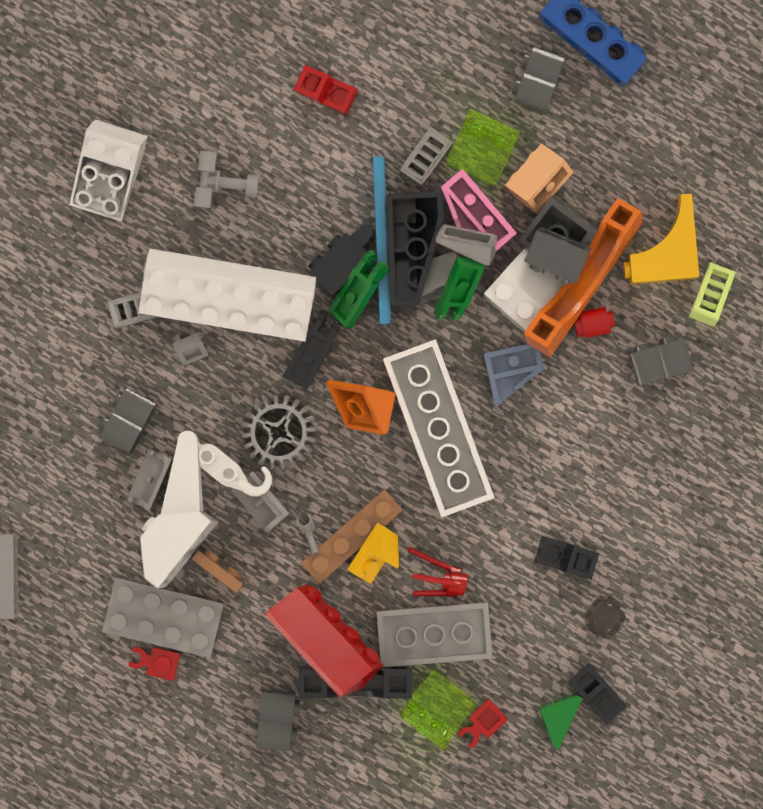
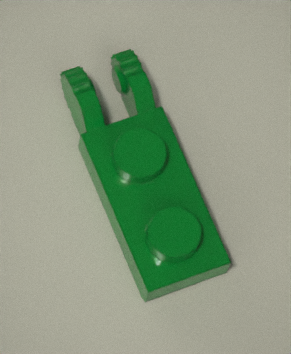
[328,251,389,329]
[434,257,485,320]

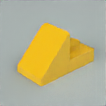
[347,522,399,584]

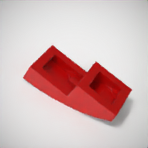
[293,65,358,115]

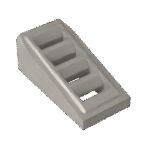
[399,127,453,188]
[436,224,498,266]
[107,292,158,329]

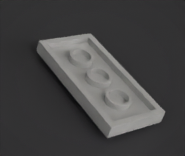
[102,577,224,658]
[376,602,493,667]

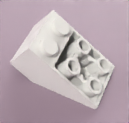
[69,119,148,222]

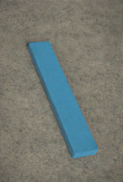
[373,156,391,326]

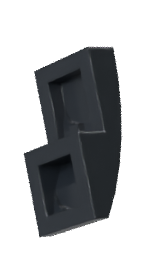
[534,536,599,580]
[568,663,627,725]

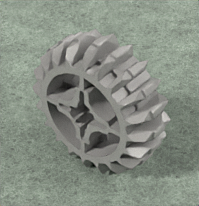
[241,395,317,470]

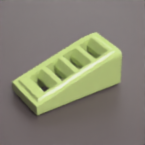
[689,262,736,327]

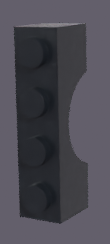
[299,667,412,699]

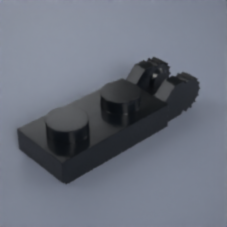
[283,310,342,390]

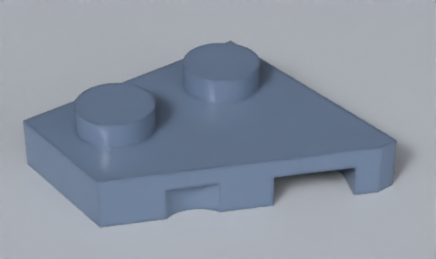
[483,344,544,406]

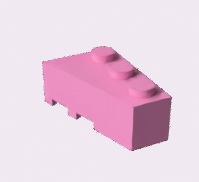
[441,169,517,258]

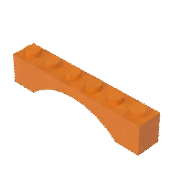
[524,198,643,358]

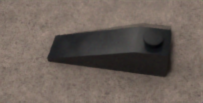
[386,191,444,306]

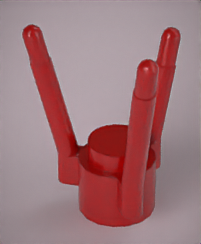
[407,547,468,598]

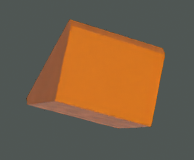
[326,380,396,435]

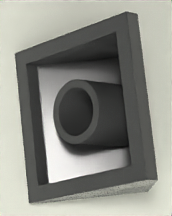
[519,196,596,248]

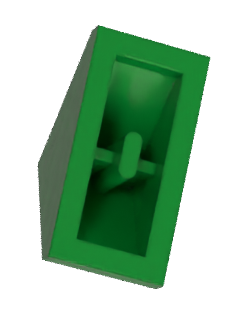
[538,693,582,749]

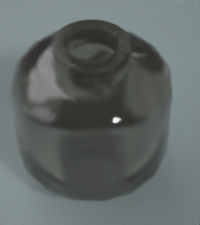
[584,596,626,639]

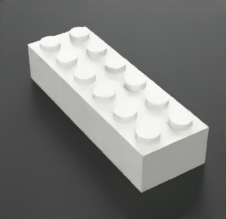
[139,248,316,341]
[383,339,494,517]

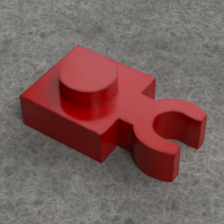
[128,647,180,681]
[458,698,508,748]

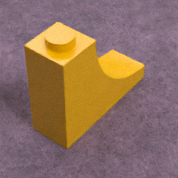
[623,194,699,285]

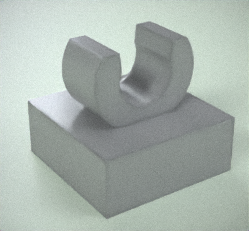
[172,328,209,366]

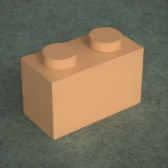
[505,143,574,214]

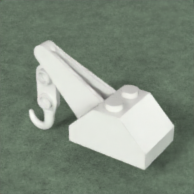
[140,431,272,588]

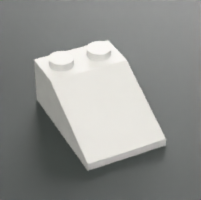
[483,247,565,332]

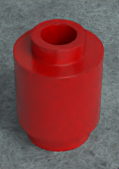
[574,306,615,339]

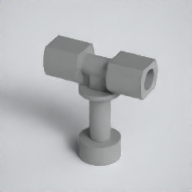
[194,151,259,209]

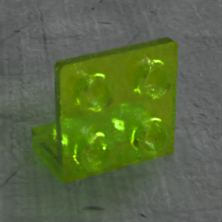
[446,108,520,186]
[399,669,476,751]

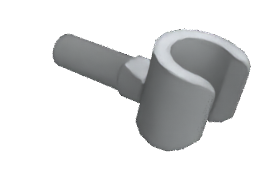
[296,514,319,555]

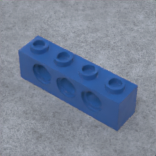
[538,0,647,88]

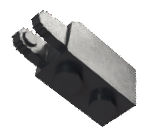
[308,224,374,298]

